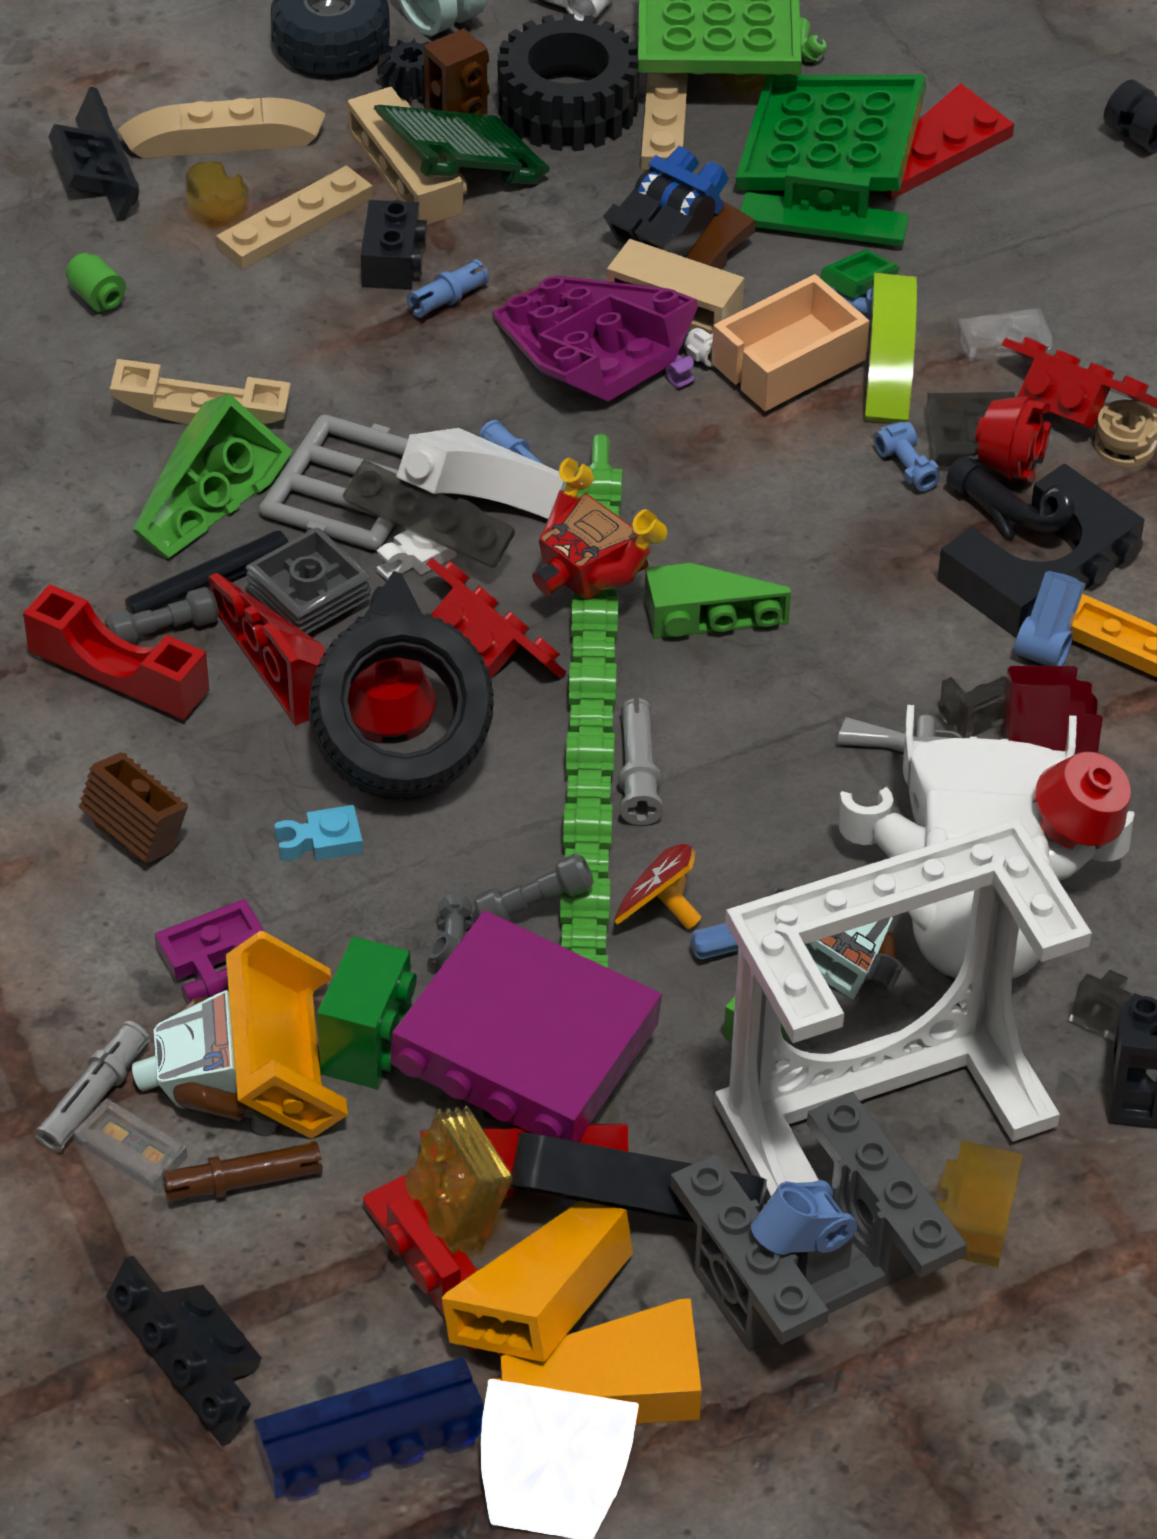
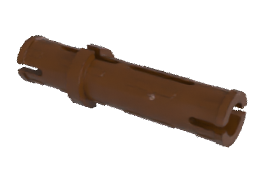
[162,1141,323,1204]

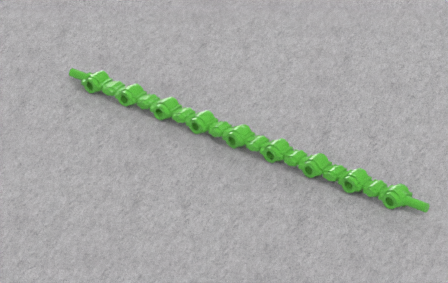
[560,434,622,968]

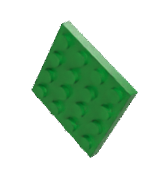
[735,74,927,192]

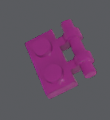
[154,898,265,1003]

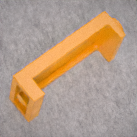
[226,931,348,1139]

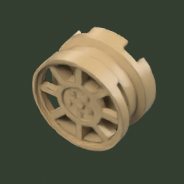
[1094,400,1157,468]

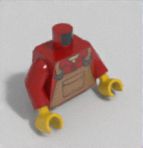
[532,458,667,598]

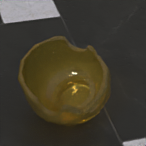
[185,161,249,220]

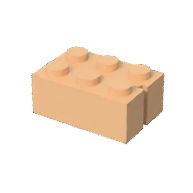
[711,274,870,411]

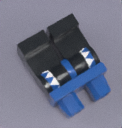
[603,145,729,257]

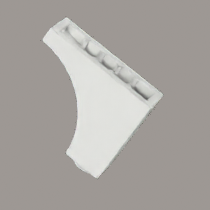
[396,428,567,519]

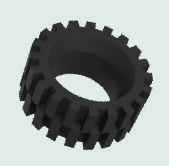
[497,14,639,151]

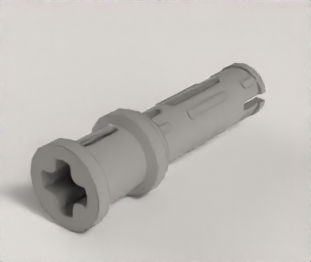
[618,698,664,826]

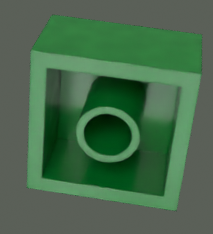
[317,936,417,1090]

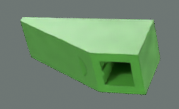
[644,563,791,639]

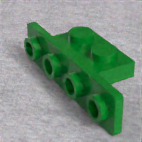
[740,165,909,246]

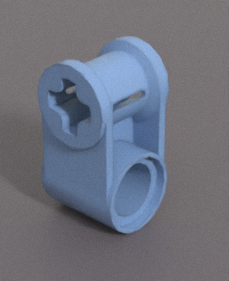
[751,1180,858,1255]

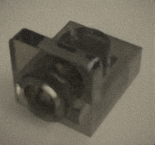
[938,676,1007,738]

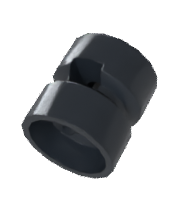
[1103,79,1157,153]

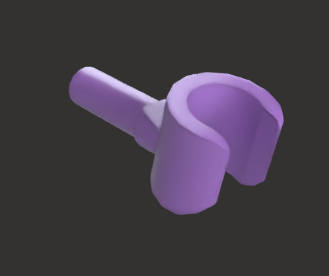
[666,353,695,389]

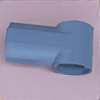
[1014,571,1086,666]

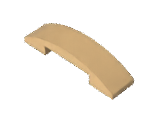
[110,359,291,425]

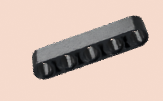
[510,1133,767,1223]

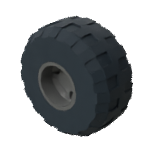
[271,0,390,78]

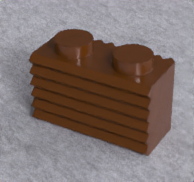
[78,752,188,864]

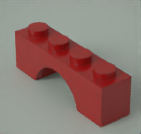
[23,584,210,720]

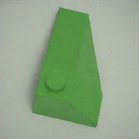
[132,394,293,559]

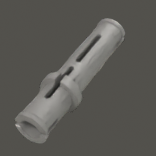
[35,1021,150,1153]

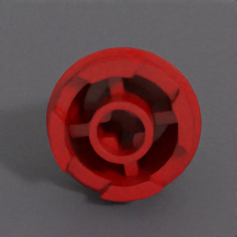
[975,395,1051,482]
[347,658,437,743]
[1032,752,1131,850]

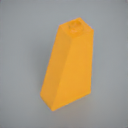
[442,1201,633,1362]
[491,1298,702,1424]

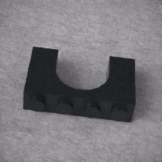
[937,463,1145,639]

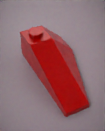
[209,573,326,726]

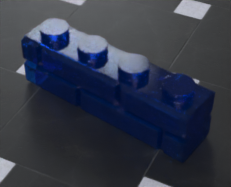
[254,1357,484,1497]

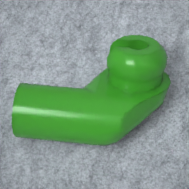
[800,17,827,63]

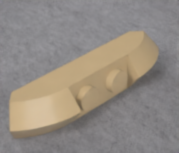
[117,98,326,159]

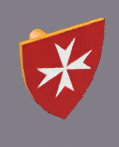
[614,844,702,930]

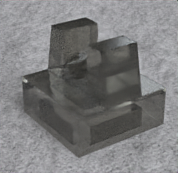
[1070,970,1133,1041]

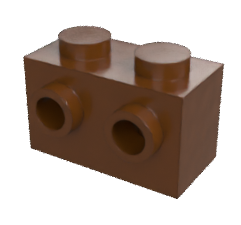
[423,28,490,115]

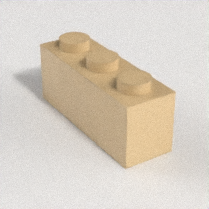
[607,239,744,334]

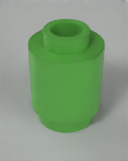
[66,253,126,312]

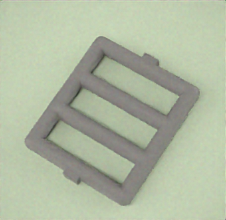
[259,414,419,550]

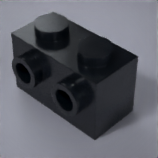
[360,200,427,290]

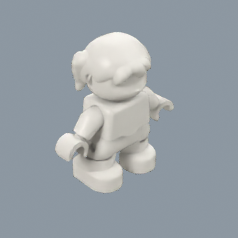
[838,705,1135,979]

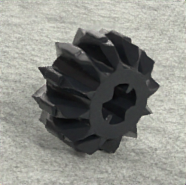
[377,38,430,103]

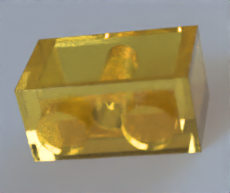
[936,1140,1023,1268]

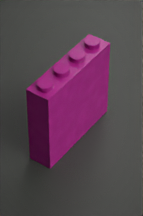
[390,910,662,1142]

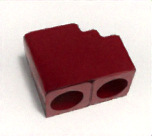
[1001,666,1103,754]

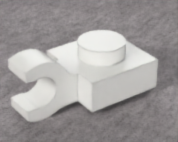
[376,519,457,580]

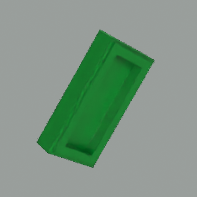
[819,249,900,299]

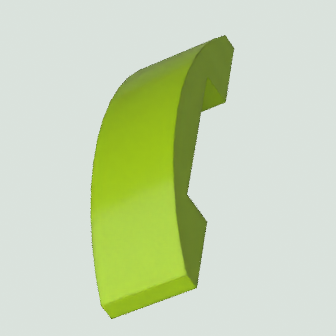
[864,273,917,424]

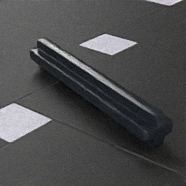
[125,530,289,614]

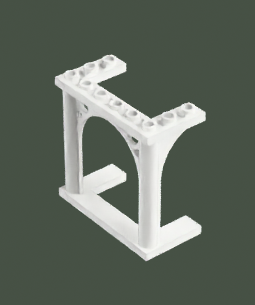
[714,818,1092,1202]

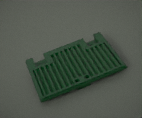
[374,104,550,185]

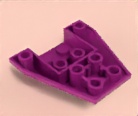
[492,275,698,401]

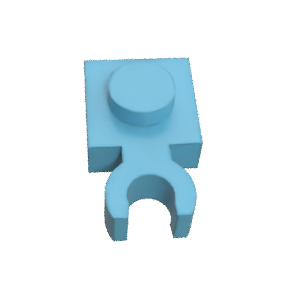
[274,805,363,861]

